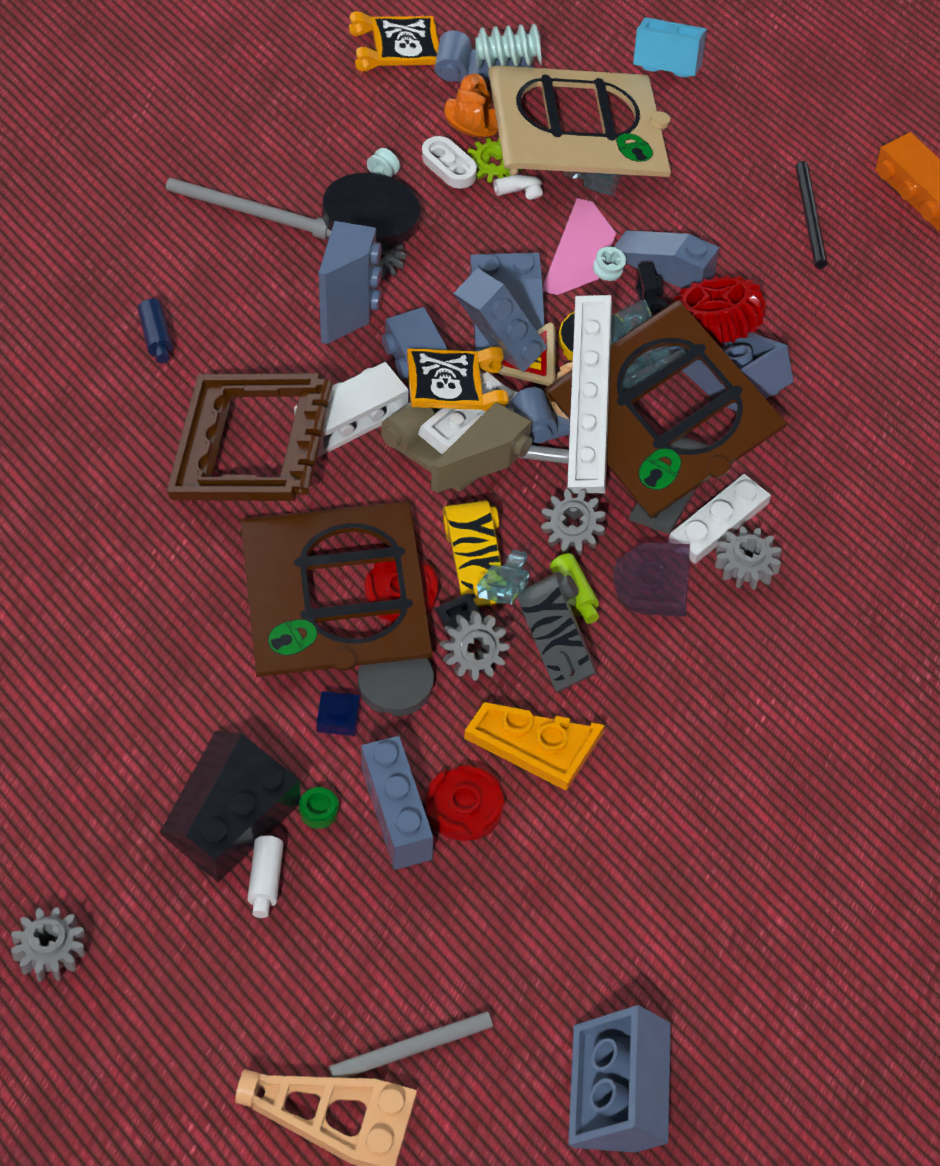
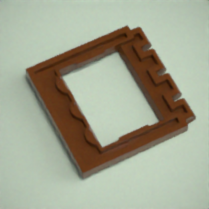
[166,373,334,501]

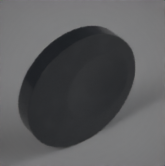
[321,173,420,248]

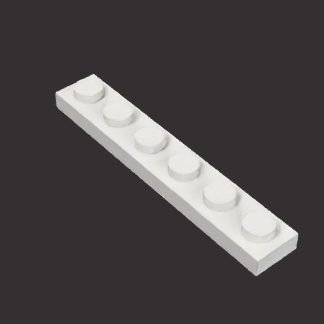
[568,295,612,494]

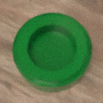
[299,787,339,829]

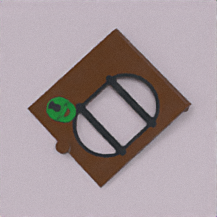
[544,300,787,519]
[240,501,432,677]

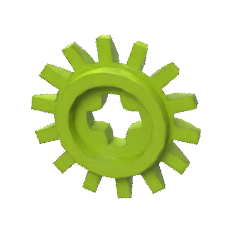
[467,138,523,183]

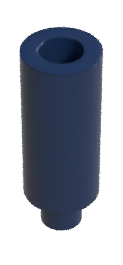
[137,299,173,364]

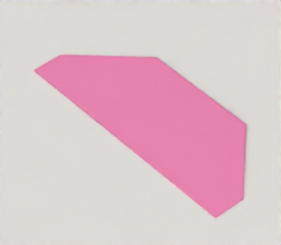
[542,198,616,295]

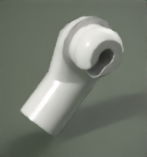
[493,174,543,200]

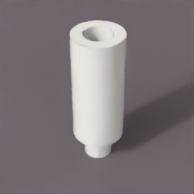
[247,836,284,918]

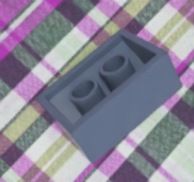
[319,221,382,344]
[568,1005,671,1152]

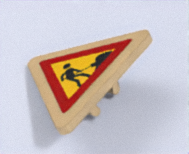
[498,323,555,386]

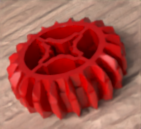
[674,275,766,346]

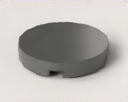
[358,658,434,716]

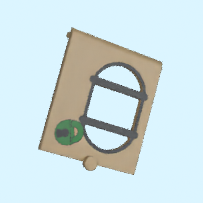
[488,65,671,177]

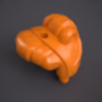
[444,73,498,138]

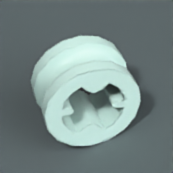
[367,148,400,177]
[593,246,626,281]

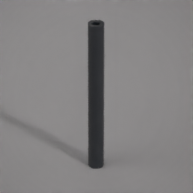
[795,161,828,269]

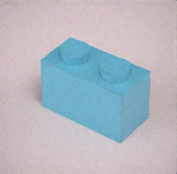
[633,17,707,77]

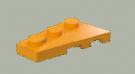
[464,702,605,791]

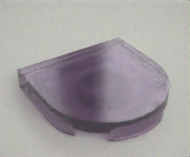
[613,543,690,616]

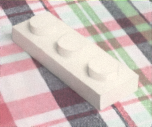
[418,372,514,454]
[668,474,771,564]

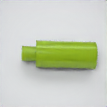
[550,553,599,624]

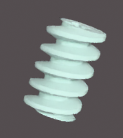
[475,24,542,70]

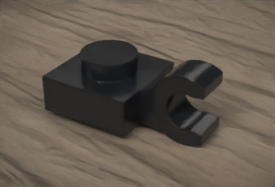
[635,263,669,322]

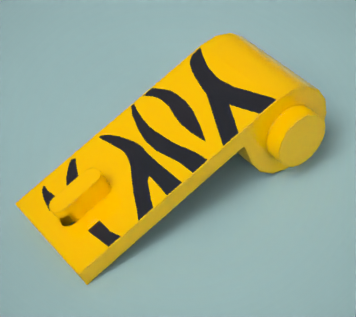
[443,500,508,607]

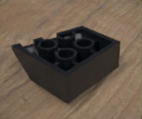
[160,731,301,882]

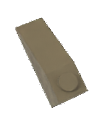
[431,403,532,493]

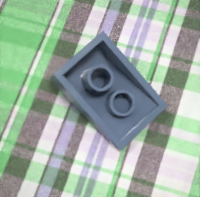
[469,253,544,352]
[665,333,794,412]

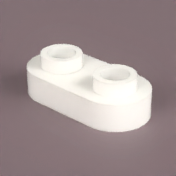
[422,136,476,189]

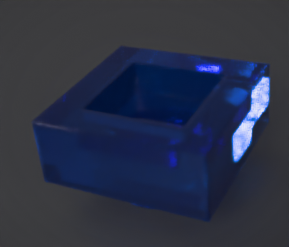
[316,691,360,736]

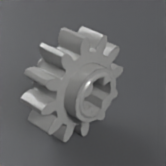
[541,489,606,555]
[715,526,782,590]
[440,611,510,681]
[11,907,85,982]

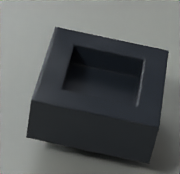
[435,593,484,639]

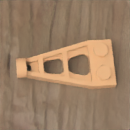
[235,1069,417,1166]

